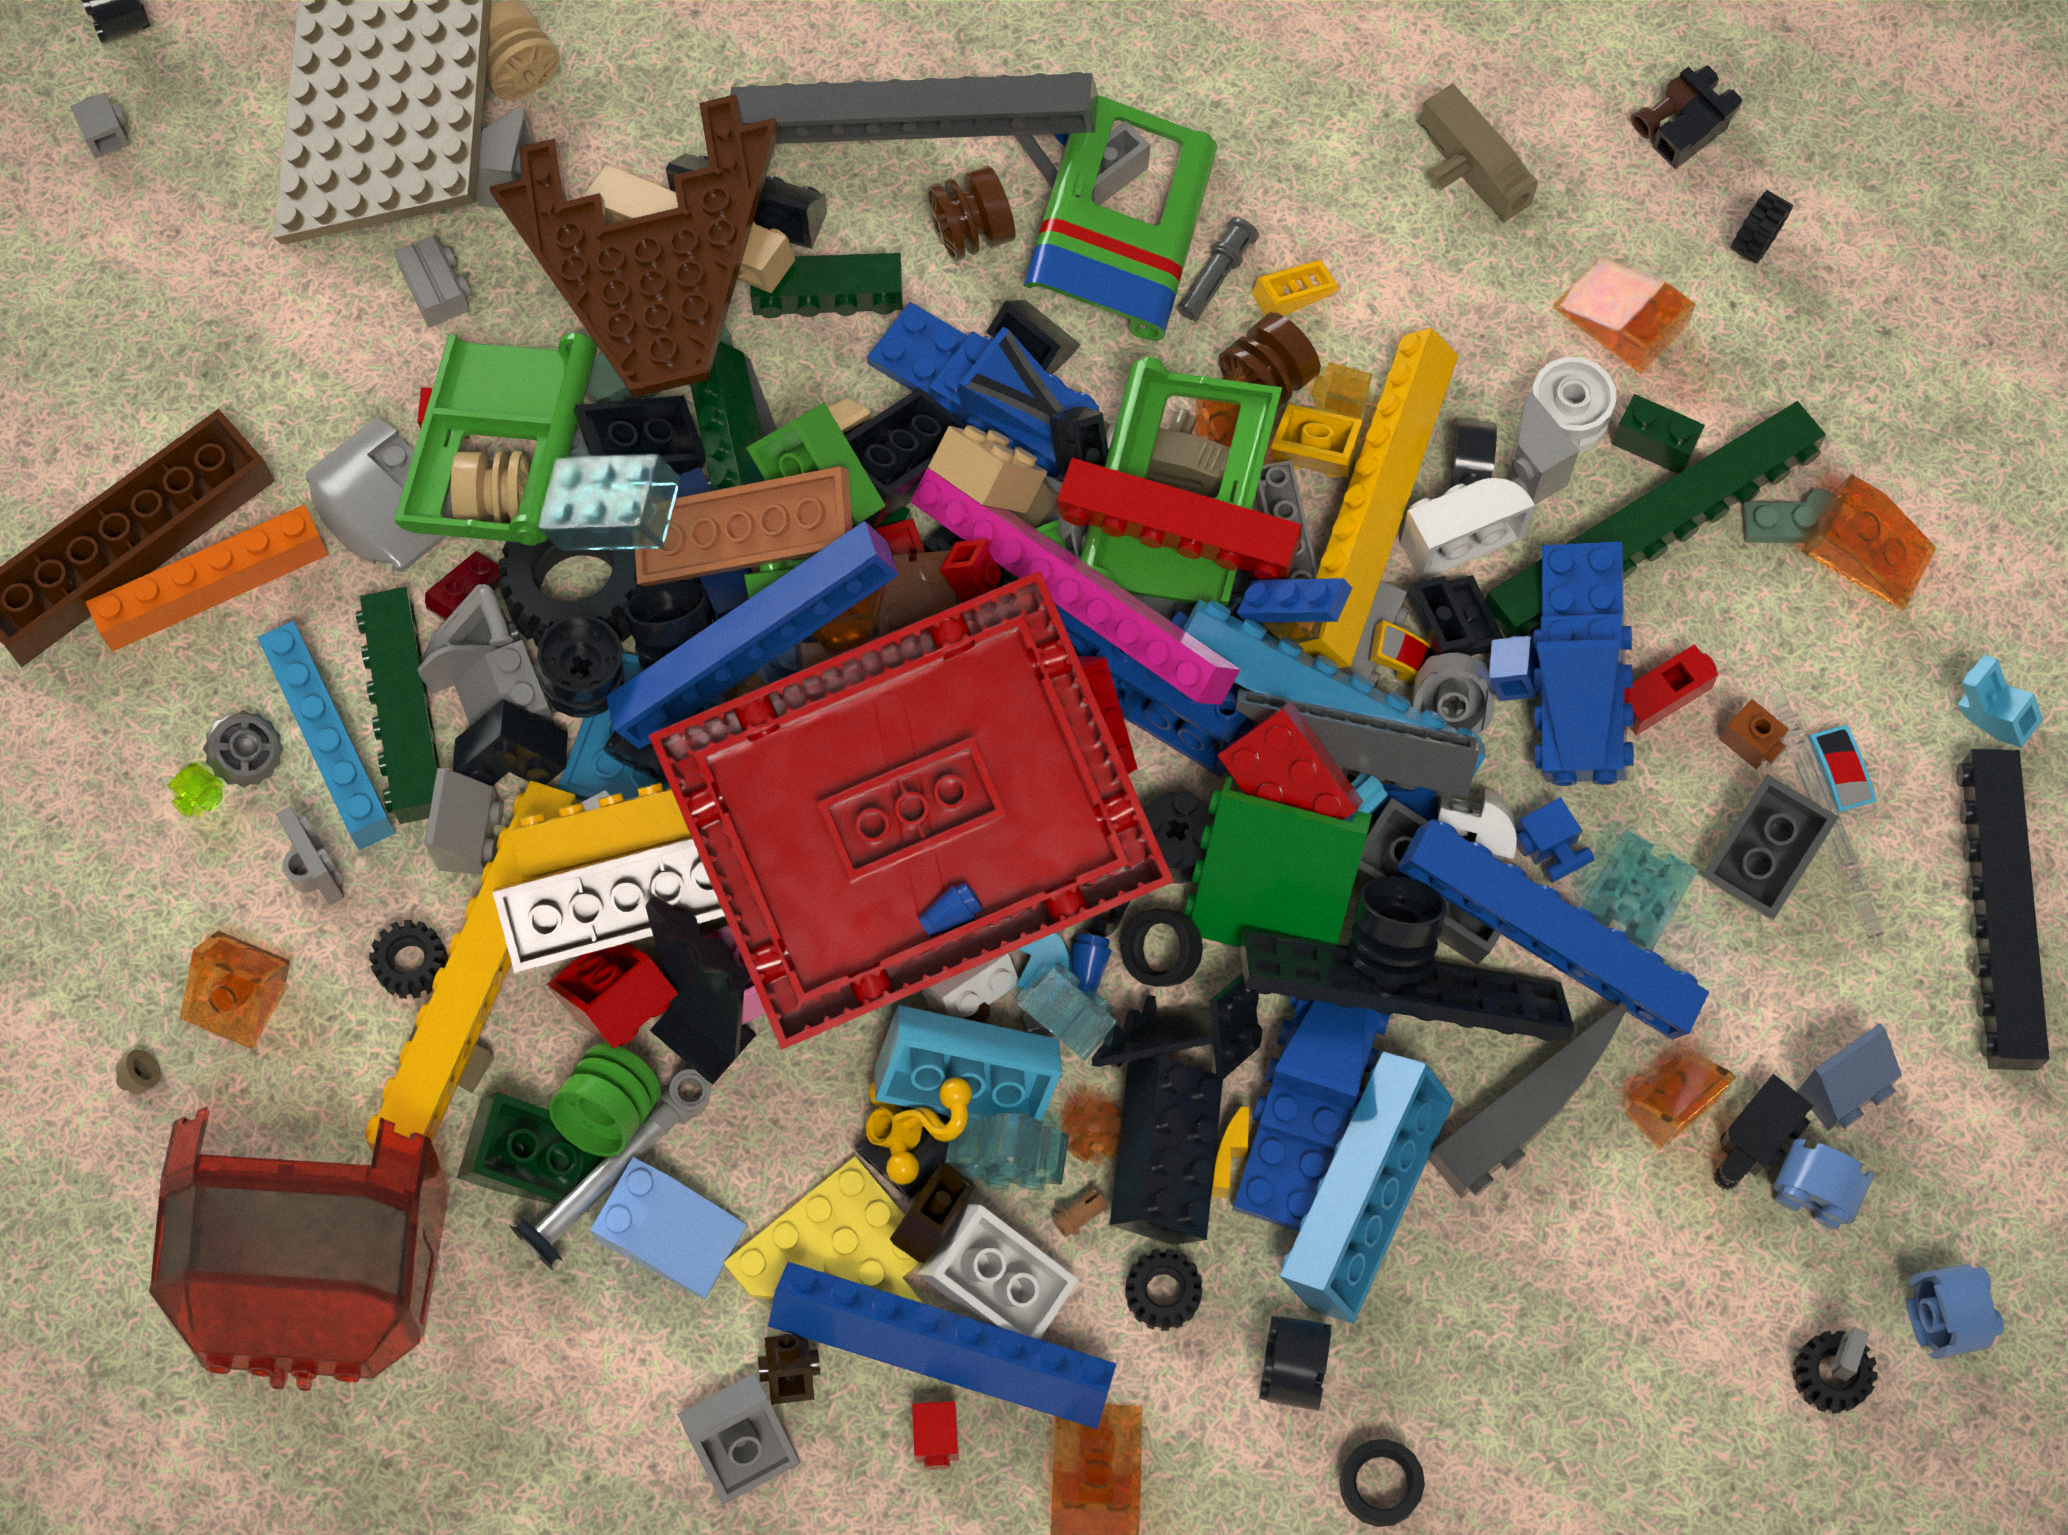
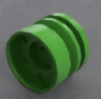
[549,1044,661,1157]

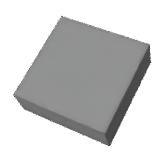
[1831,1327,1869,1381]

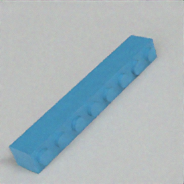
[1183,600,1486,796]

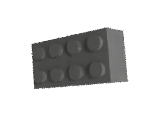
[1354,798,1501,965]

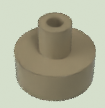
[116,1050,161,1094]

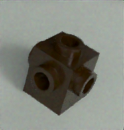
[758,1334,820,1405]

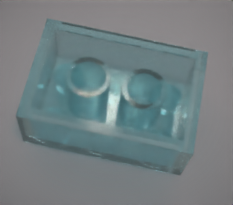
[537,454,681,551]

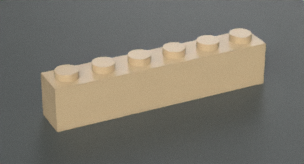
[582,164,796,293]

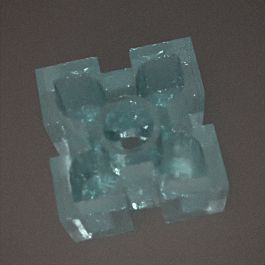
[1581,829,1698,951]
[1012,962,1117,1061]
[946,1113,1069,1190]

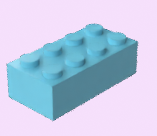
[874,1005,1062,1134]

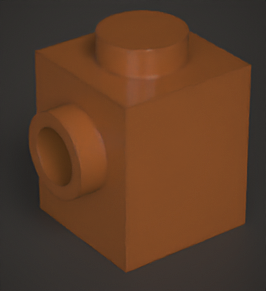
[1719,699,1789,770]

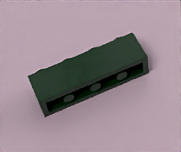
[750,253,903,318]

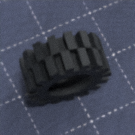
[1731,190,1793,264]
[369,920,448,999]
[1125,1249,1203,1331]
[1792,1330,1878,1414]

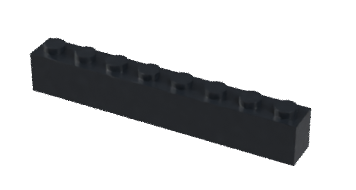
[1956,749,2050,1070]

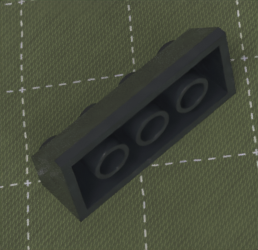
[666,153,827,249]

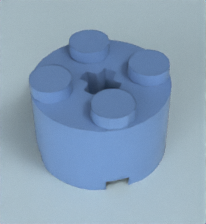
[1774,1139,1874,1230]
[1907,1264,2004,1359]

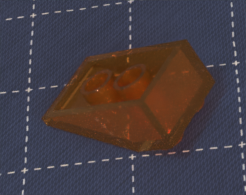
[1553,257,1696,374]
[1801,474,1937,611]
[1051,1405,1142,1535]

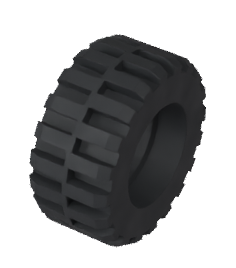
[498,501,648,647]

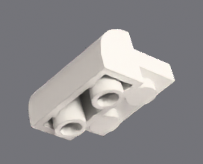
[1437,788,1517,862]

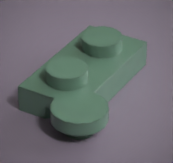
[1742,489,1837,543]

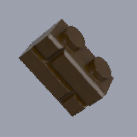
[890,1162,976,1263]

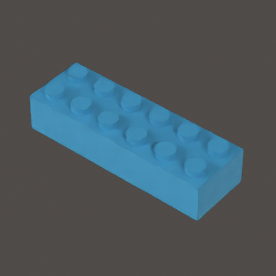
[1279,1052,1454,1324]

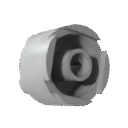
[1413,653,1494,734]

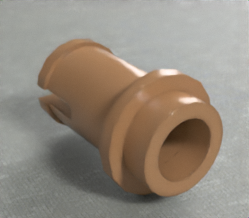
[1052,1187,1108,1237]

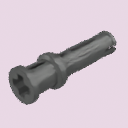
[1178,217,1259,322]

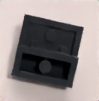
[1406,575,1504,656]

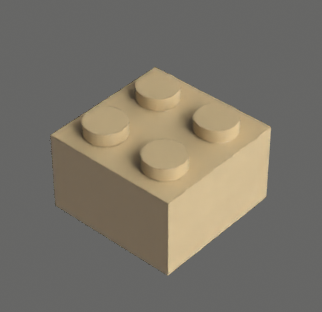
[928,425,1048,513]

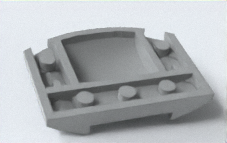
[306,416,454,572]

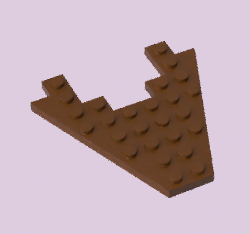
[489,94,779,397]

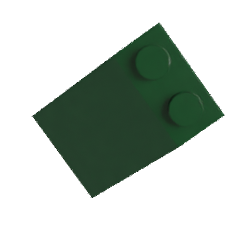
[457,1092,604,1212]

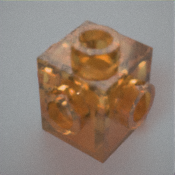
[1063,1098,1121,1167]

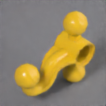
[866,1077,972,1185]

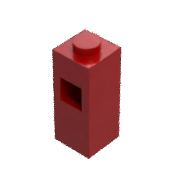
[1626,644,1719,735]

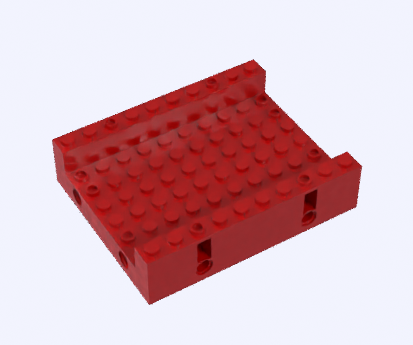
[649,571,1174,1050]

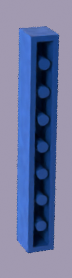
[606,521,899,749]
[1397,819,1709,1040]
[768,1262,1117,1429]

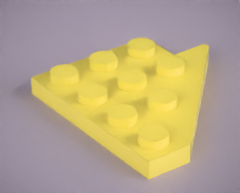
[723,1156,923,1303]

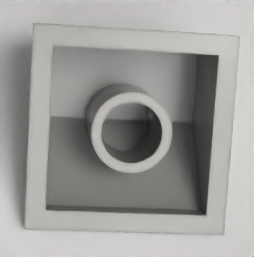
[476,107,534,208]
[1508,393,1579,505]
[454,640,555,726]
[425,768,503,875]
[677,1373,800,1505]

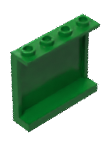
[1184,776,1372,948]

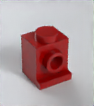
[940,538,1003,603]

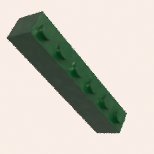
[690,341,766,491]
[356,587,440,824]

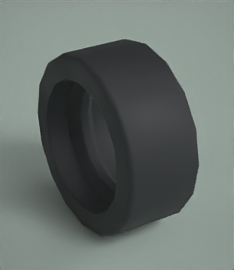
[1120,908,1203,987]
[1339,1439,1425,1527]

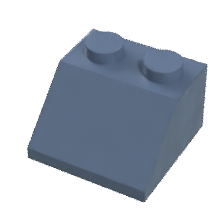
[1797,1023,1902,1131]

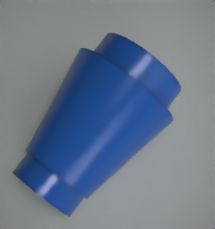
[918,881,984,938]
[1072,934,1112,996]

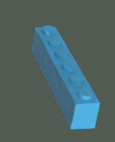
[257,621,396,850]

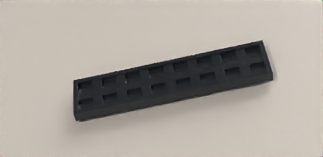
[1239,929,1574,1042]

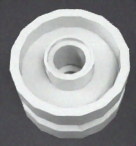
[1530,357,1617,454]

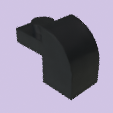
[1449,418,1497,489]

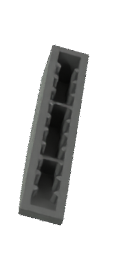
[1236,689,1479,798]
[1428,1002,1628,1198]

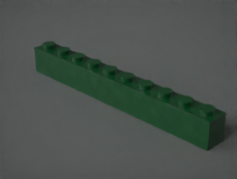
[1485,401,1826,638]

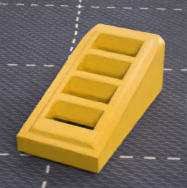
[1252,259,1339,316]

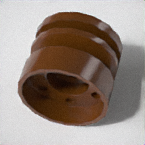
[928,165,1016,261]
[1218,312,1321,410]

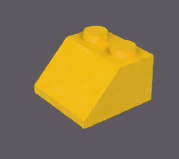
[1271,404,1363,478]

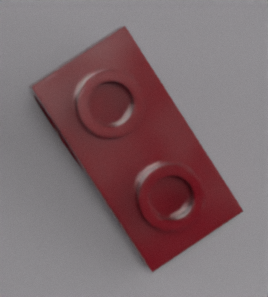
[425,551,501,621]

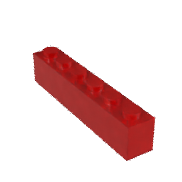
[1057,458,1302,580]

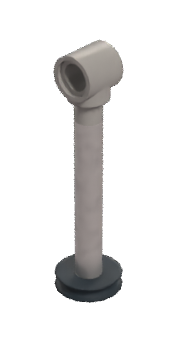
[509,1069,711,1270]

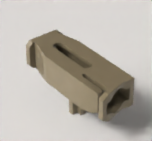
[1416,83,1538,222]
[1104,409,1237,502]

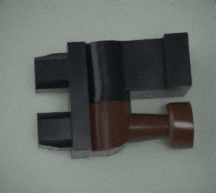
[1631,65,1742,169]

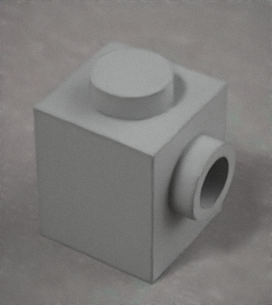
[71,92,129,159]

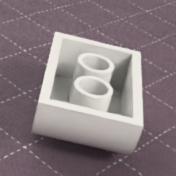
[1400,478,1535,581]
[917,1204,1079,1340]

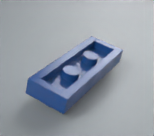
[1237,578,1352,622]

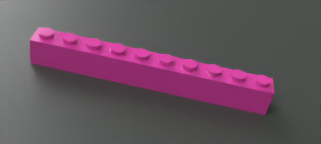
[910,468,1241,705]

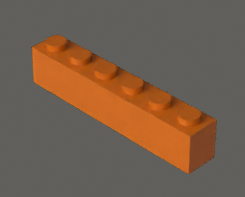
[85,504,329,652]

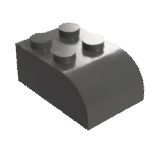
[1702,774,1839,921]

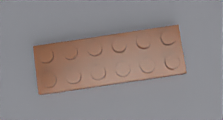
[632,466,852,587]

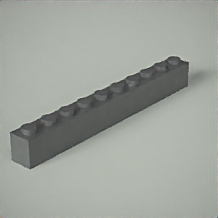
[730,72,1098,144]

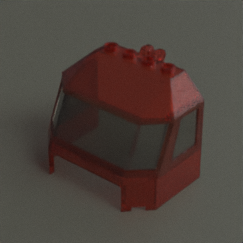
[149,1106,449,1391]

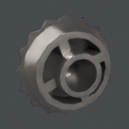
[203,710,284,788]

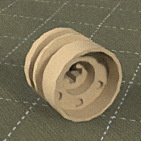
[485,0,560,100]
[451,451,531,524]

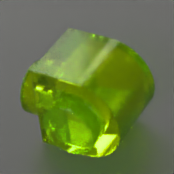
[167,762,223,818]

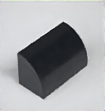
[986,300,1081,374]

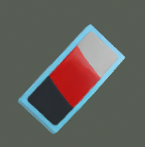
[1807,725,1877,812]

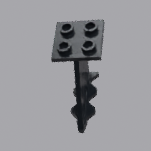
[645,897,757,1085]
[1091,973,1262,1079]

